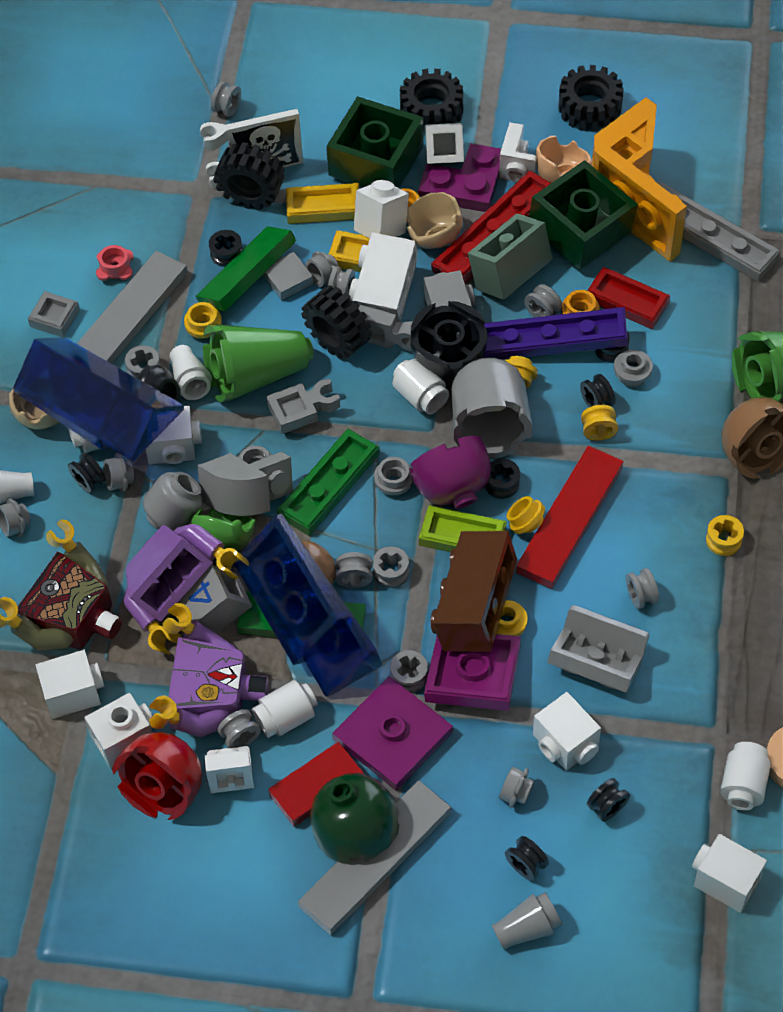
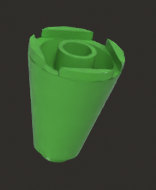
[202,324,313,403]
[732,331,783,402]

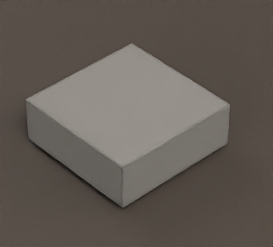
[263,252,314,300]
[28,291,80,337]

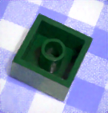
[326,96,424,188]
[529,160,638,270]

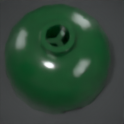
[309,773,399,863]

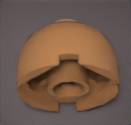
[721,397,783,479]

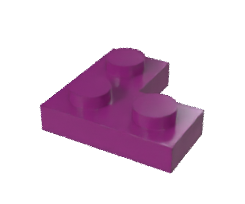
[418,143,501,212]

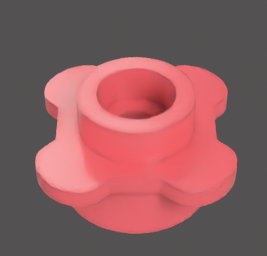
[96,245,134,281]

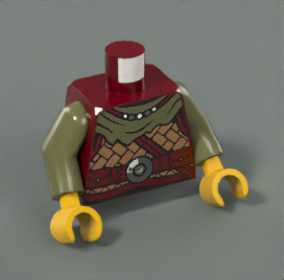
[0,519,122,651]

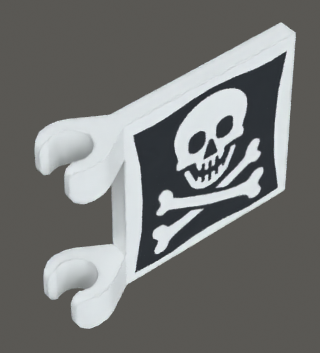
[200,109,303,189]

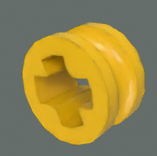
[581,405,618,441]
[705,515,744,556]

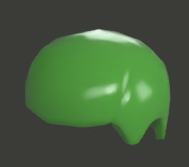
[191,509,256,552]

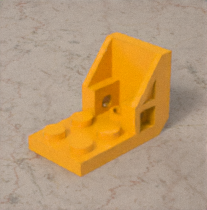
[592,97,687,262]

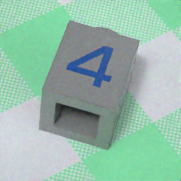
[180,565,252,634]

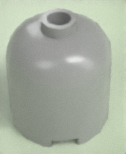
[452,358,532,458]

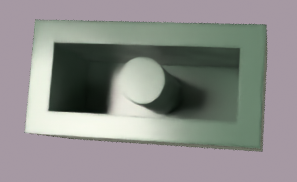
[468,213,553,300]

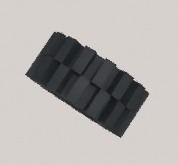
[558,65,624,132]
[400,68,463,132]
[213,143,285,210]
[301,285,372,359]

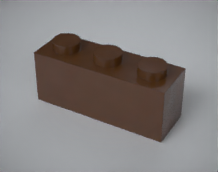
[431,531,517,652]

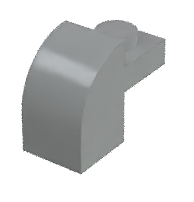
[198,452,293,516]

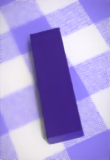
[483,307,628,360]

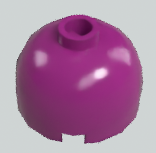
[409,435,491,509]

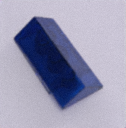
[13,337,184,462]
[234,514,382,697]

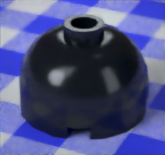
[411,301,487,380]

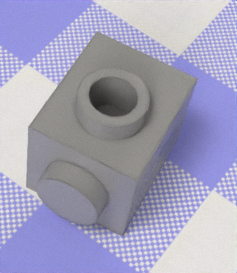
[424,270,475,307]

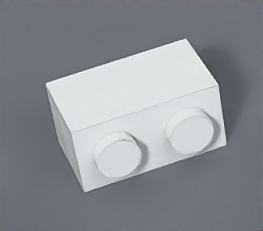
[349,232,418,322]

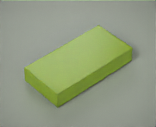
[419,505,507,552]

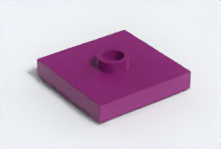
[424,634,521,711]
[332,676,453,791]

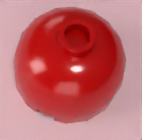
[112,732,202,820]

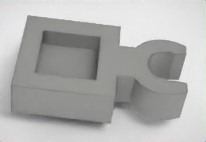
[358,305,413,352]
[266,379,340,434]

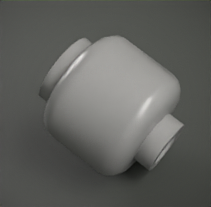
[143,472,203,531]

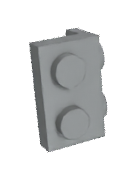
[547,605,649,693]

